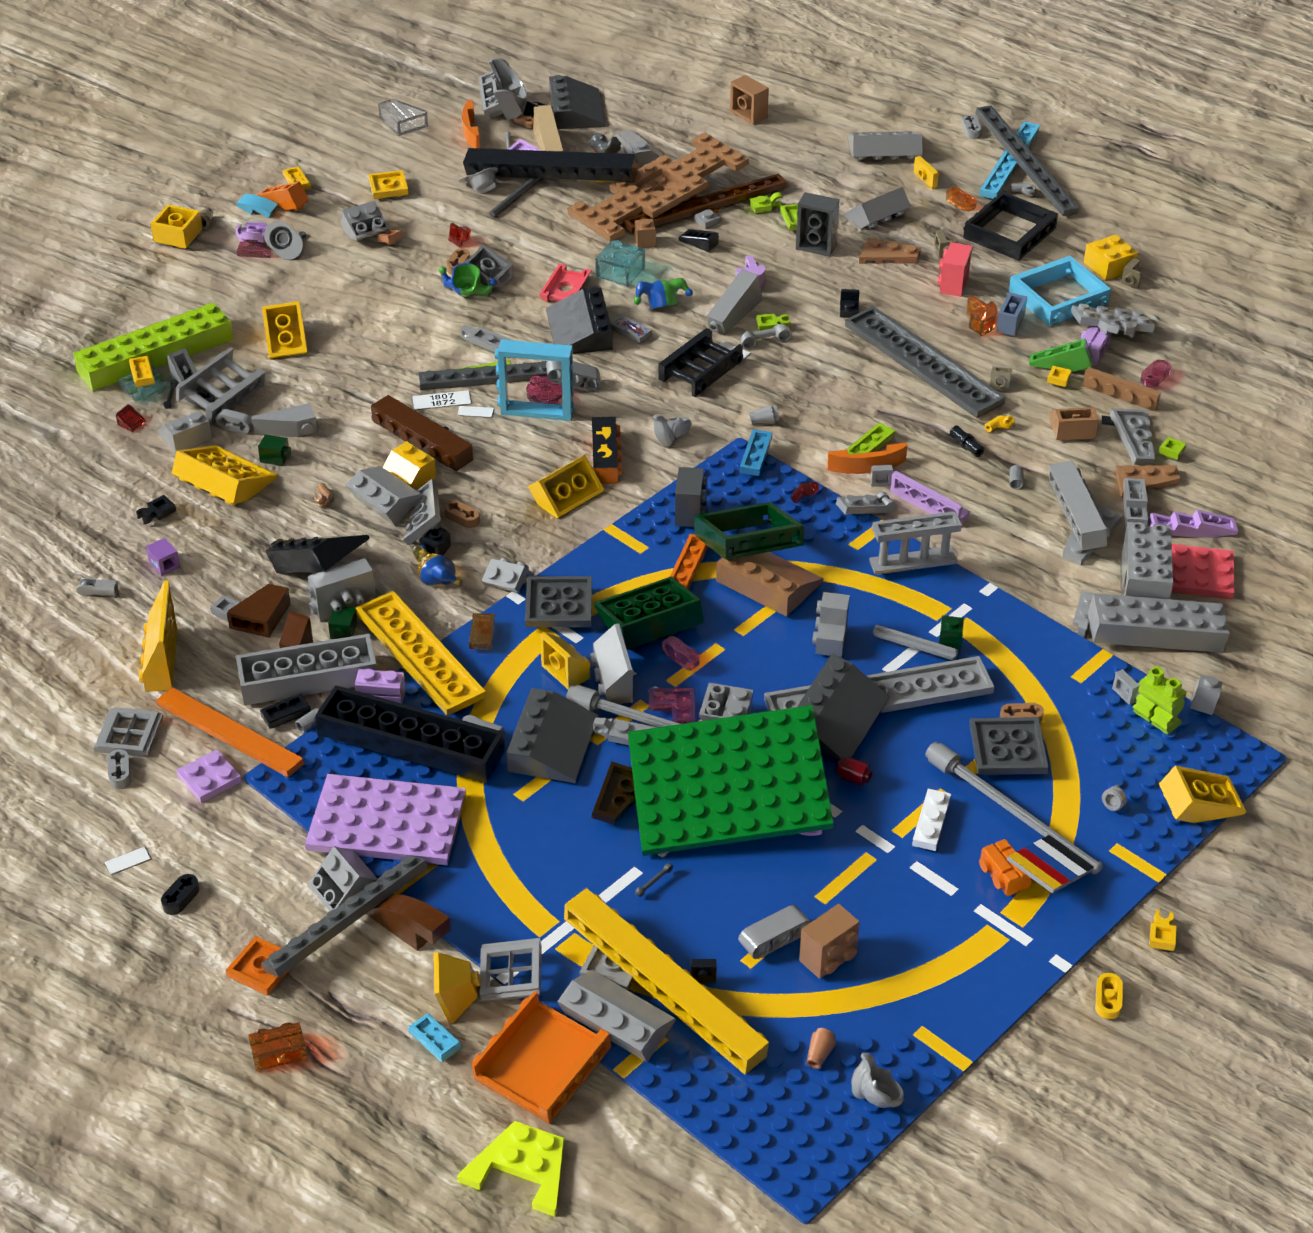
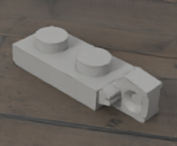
[460,324,510,353]
[1073,591,1093,638]
[593,717,657,745]

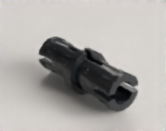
[949,425,985,457]

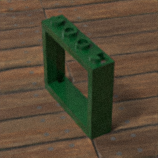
[694,502,804,560]

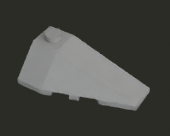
[615,130,664,169]

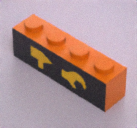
[592,417,622,484]

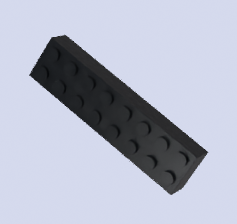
[315,685,505,783]

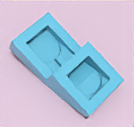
[236,194,278,218]

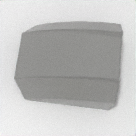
[464,244,513,289]

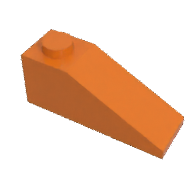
[257,181,309,211]

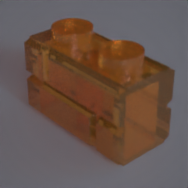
[248,1022,307,1071]

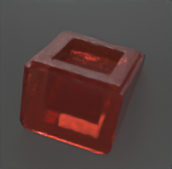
[116,404,146,432]

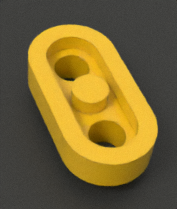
[1095,973,1123,1019]

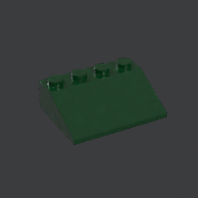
[594,576,704,650]

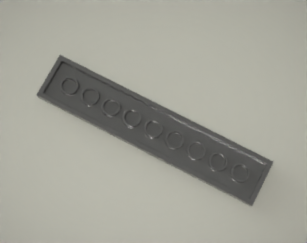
[845,306,1006,418]

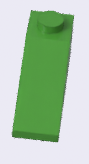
[1029,338,1093,372]

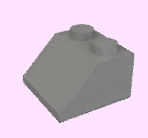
[157,411,212,453]

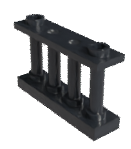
[658,328,743,397]

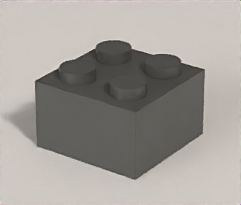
[675,467,707,527]

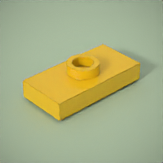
[914,156,939,189]
[283,166,311,191]
[129,356,155,388]

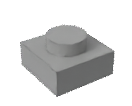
[695,209,720,229]
[870,465,893,487]
[210,595,240,621]

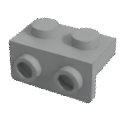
[481,558,534,593]

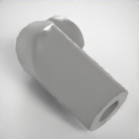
[1011,183,1036,196]

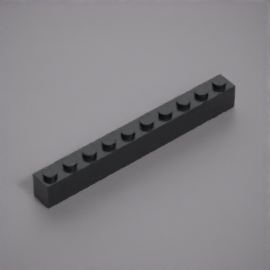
[463,148,639,182]

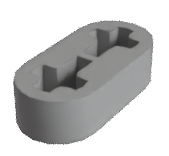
[962,115,981,139]
[216,409,253,434]
[107,749,131,789]

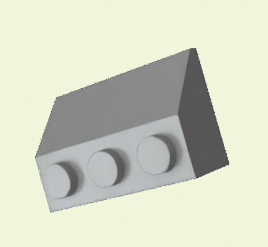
[844,187,911,229]
[346,466,423,526]
[590,624,633,704]

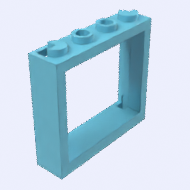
[1009,256,1111,326]
[495,339,574,421]

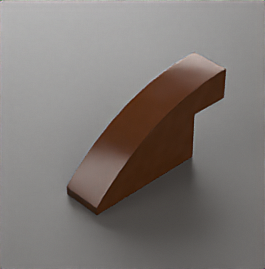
[366,894,451,951]

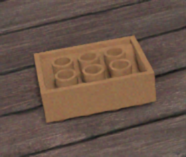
[716,550,824,617]

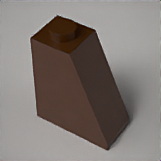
[227,584,291,638]

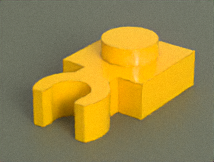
[1149,910,1177,951]

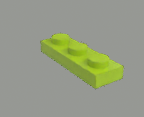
[846,422,895,455]

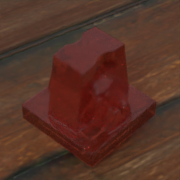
[448,223,471,247]

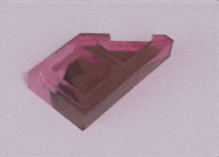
[236,241,271,258]

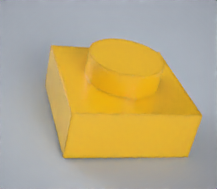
[1047,366,1072,387]

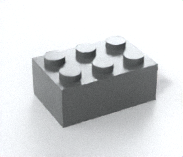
[796,192,840,257]

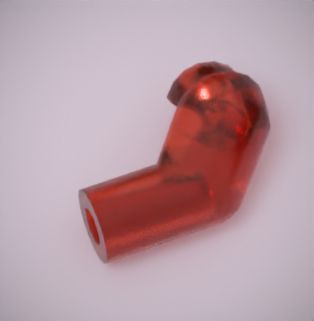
[790,481,819,503]

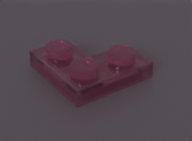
[649,688,695,724]

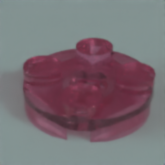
[526,376,562,404]

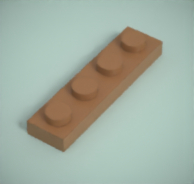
[1083,367,1161,411]

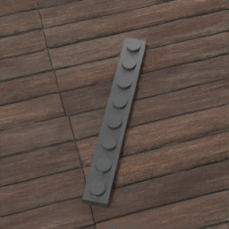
[418,361,548,390]
[261,855,428,978]

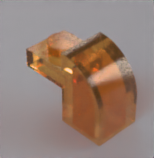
[966,295,997,336]

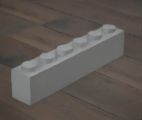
[1049,460,1110,551]

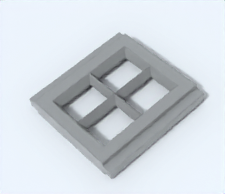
[94,707,164,757]
[480,938,542,1002]

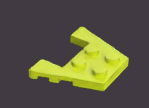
[457,1121,564,1217]

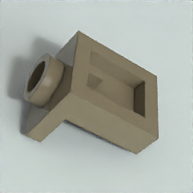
[934,230,958,258]
[1121,258,1142,289]
[990,366,1012,392]

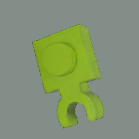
[756,314,791,331]

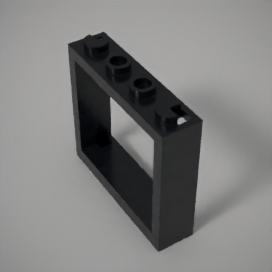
[963,192,1058,261]

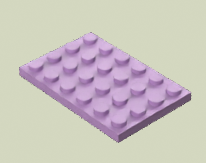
[305,774,466,865]

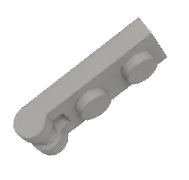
[836,492,897,515]

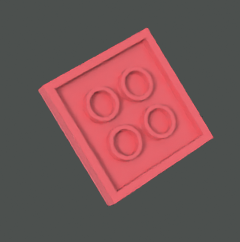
[1171,544,1234,599]

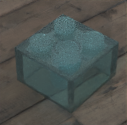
[595,240,645,286]

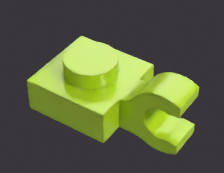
[750,192,782,214]

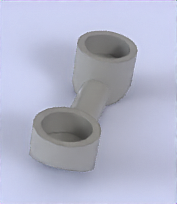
[740,324,792,349]

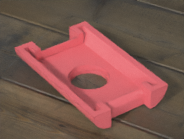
[539,263,592,302]

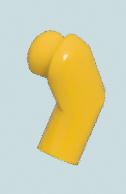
[984,415,1015,432]

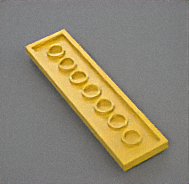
[355,591,486,716]

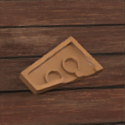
[859,238,921,264]
[1115,465,1180,498]

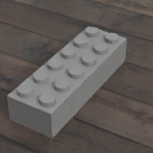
[1087,593,1230,653]
[236,634,377,705]

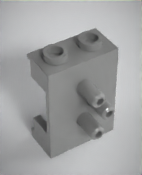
[306,558,376,622]

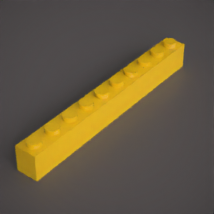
[564,888,769,1075]

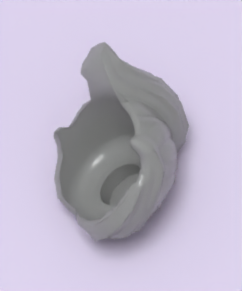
[653,414,692,446]
[851,1053,904,1108]

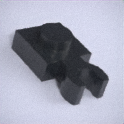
[136,495,176,524]

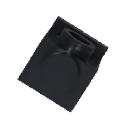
[419,527,451,558]

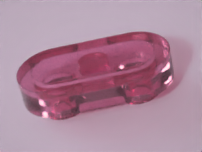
[1140,360,1171,387]
[662,636,700,671]

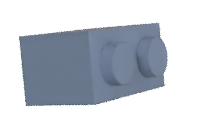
[996,292,1027,336]

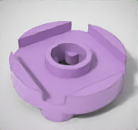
[236,222,267,243]

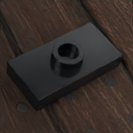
[260,694,311,729]

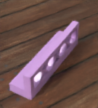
[890,471,970,524]

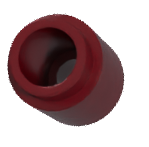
[836,757,873,786]

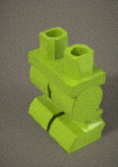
[1133,666,1187,735]

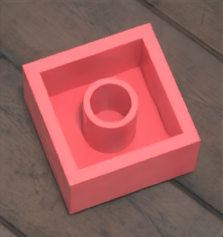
[937,242,972,297]

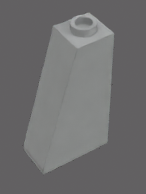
[706,269,762,334]

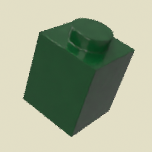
[258,434,291,466]
[328,606,357,639]
[939,615,964,652]

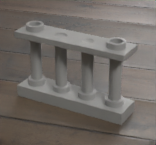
[176,348,266,425]
[869,511,962,575]

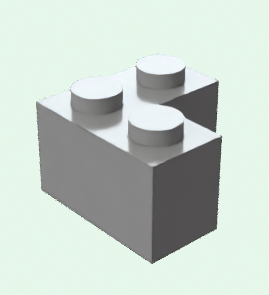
[812,592,850,657]

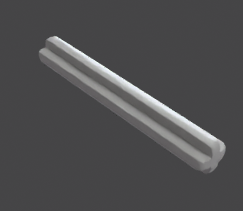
[873,625,958,660]

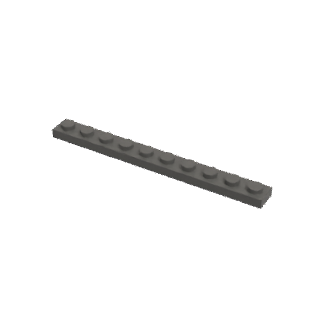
[975,105,1079,216]

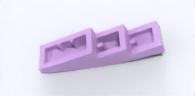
[1148,509,1238,538]

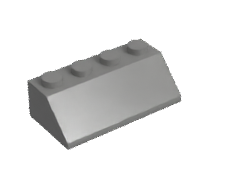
[557,970,676,1062]

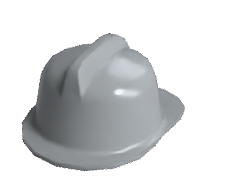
[458,167,498,193]
[264,221,303,260]

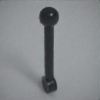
[163,379,178,409]

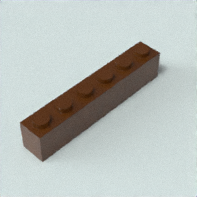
[371,395,473,472]

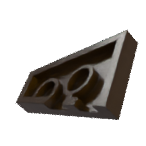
[591,761,636,825]

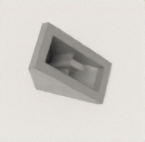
[167,348,197,384]

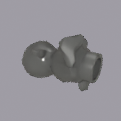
[590,133,621,153]

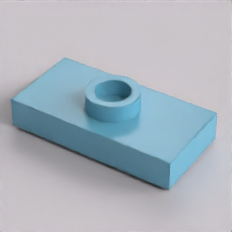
[408,1013,462,1063]

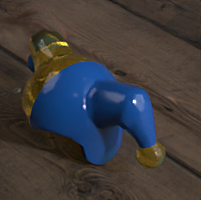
[412,545,463,586]

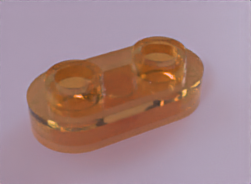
[946,187,977,211]

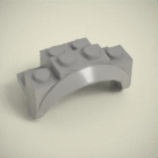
[479,58,527,120]

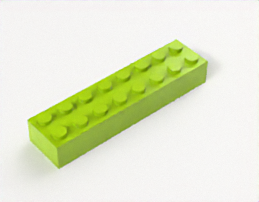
[73,302,234,391]

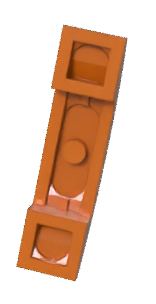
[462,100,480,148]
[827,443,907,474]

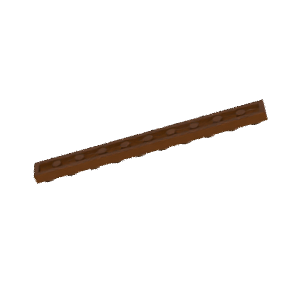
[623,173,787,234]

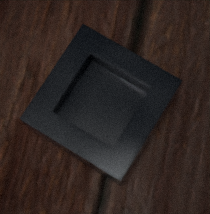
[691,959,717,984]

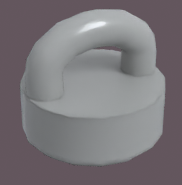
[1102,785,1127,811]

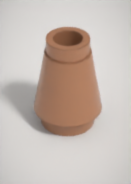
[806,1028,836,1069]

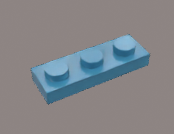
[740,429,773,476]

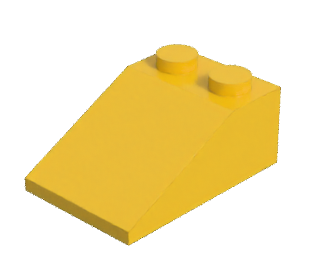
[262,301,307,359]
[1159,765,1246,823]

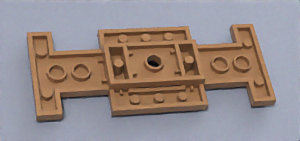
[567,132,749,242]

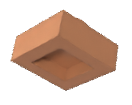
[377,229,403,245]

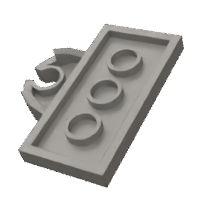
[1071,304,1155,338]

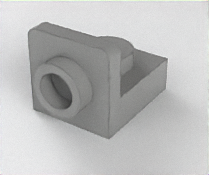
[1112,669,1140,705]

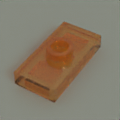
[469,613,495,650]

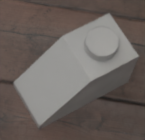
[1190,675,1222,715]

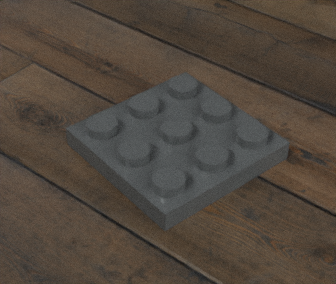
[525,576,592,627]
[969,717,1049,775]

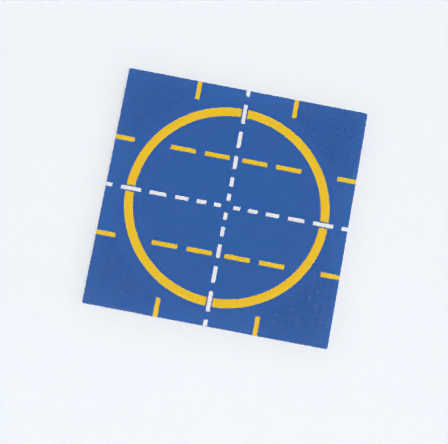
[244,438,1286,1224]

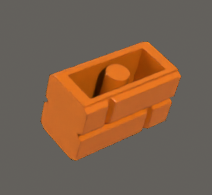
[979,839,1032,896]

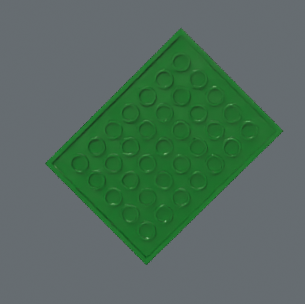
[628,705,834,856]

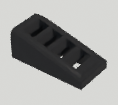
[679,229,719,252]

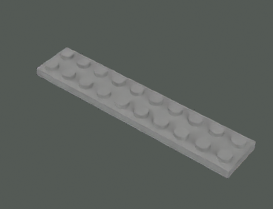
[764,656,994,713]

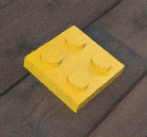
[368,170,409,199]

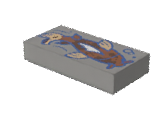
[611,316,652,344]

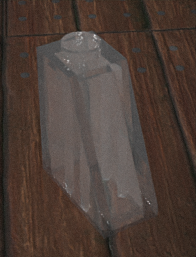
[378,99,428,136]

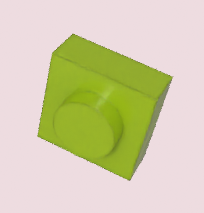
[1159,436,1187,460]

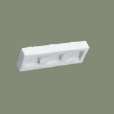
[912,789,951,851]

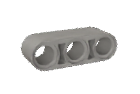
[546,361,602,392]
[738,905,811,959]

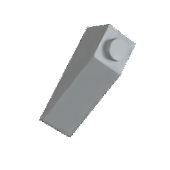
[251,403,318,437]

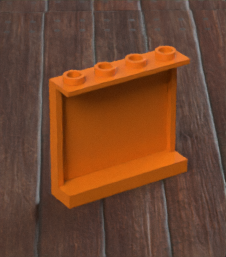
[471,990,611,1124]

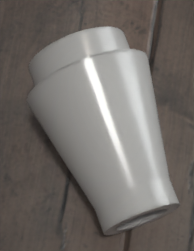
[749,404,779,424]

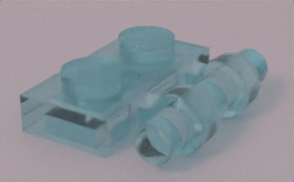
[118,365,170,402]

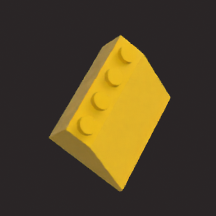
[172,445,278,505]
[139,580,178,692]

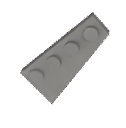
[1110,408,1155,465]
[403,479,441,545]
[1062,504,1123,566]

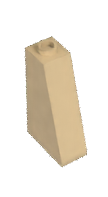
[533,105,563,151]

